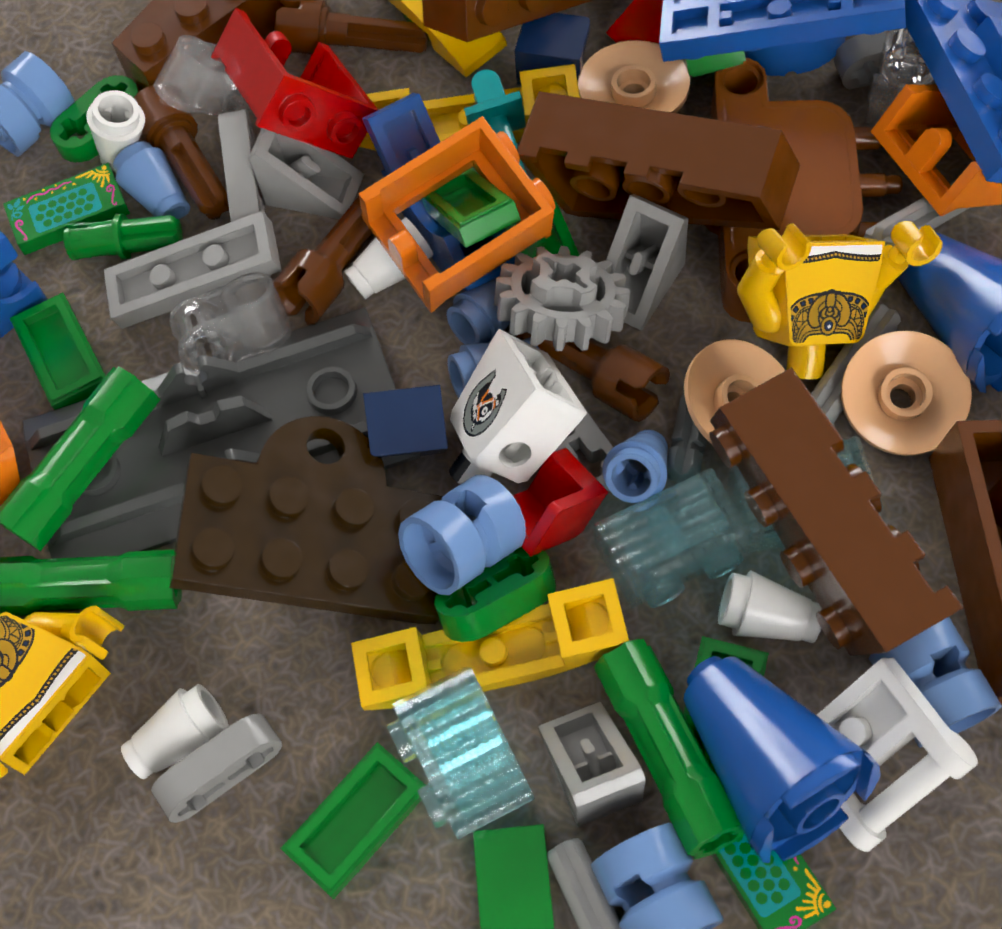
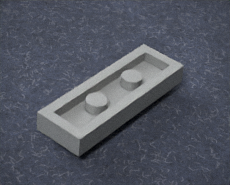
[104,211,282,329]

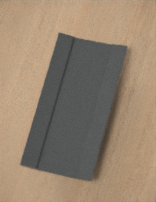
[23,307,420,559]

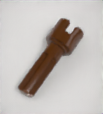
[275,0,428,54]
[134,84,229,220]
[269,188,373,325]
[515,332,670,422]

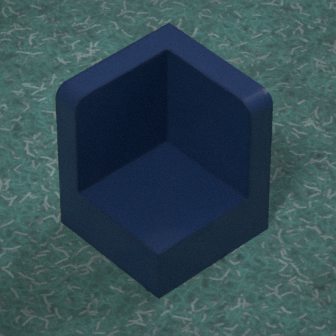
[514,13,590,86]
[363,385,448,458]

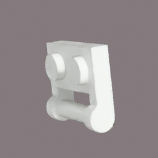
[817,658,978,852]

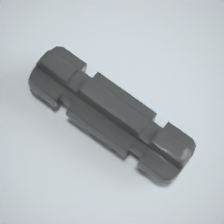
[667,371,707,484]

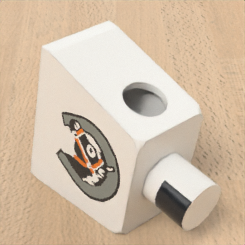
[449,329,587,485]

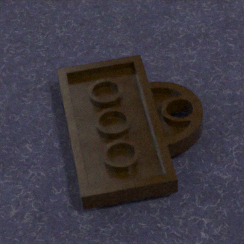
[169,416,443,624]

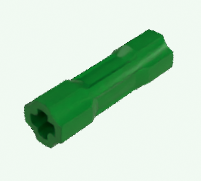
[0,366,160,552]
[0,550,182,616]
[594,639,745,860]

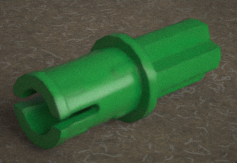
[63,214,183,260]

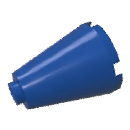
[898,232,1002,393]
[683,656,881,863]

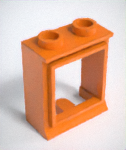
[870,84,1002,216]
[358,116,555,313]

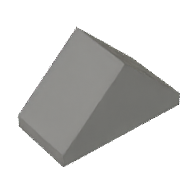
[249,128,364,219]
[606,194,688,331]
[538,701,646,827]

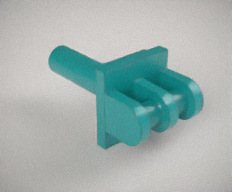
[464,69,527,174]

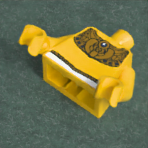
[737,221,942,379]
[0,606,125,778]

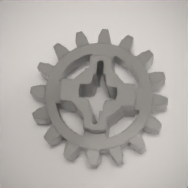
[494,246,630,351]

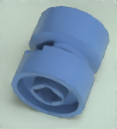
[0,51,75,157]
[398,475,526,595]
[869,617,1002,748]
[591,823,724,929]

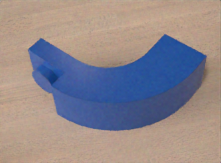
[362,93,515,291]

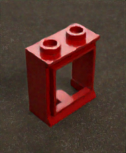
[211,8,378,159]

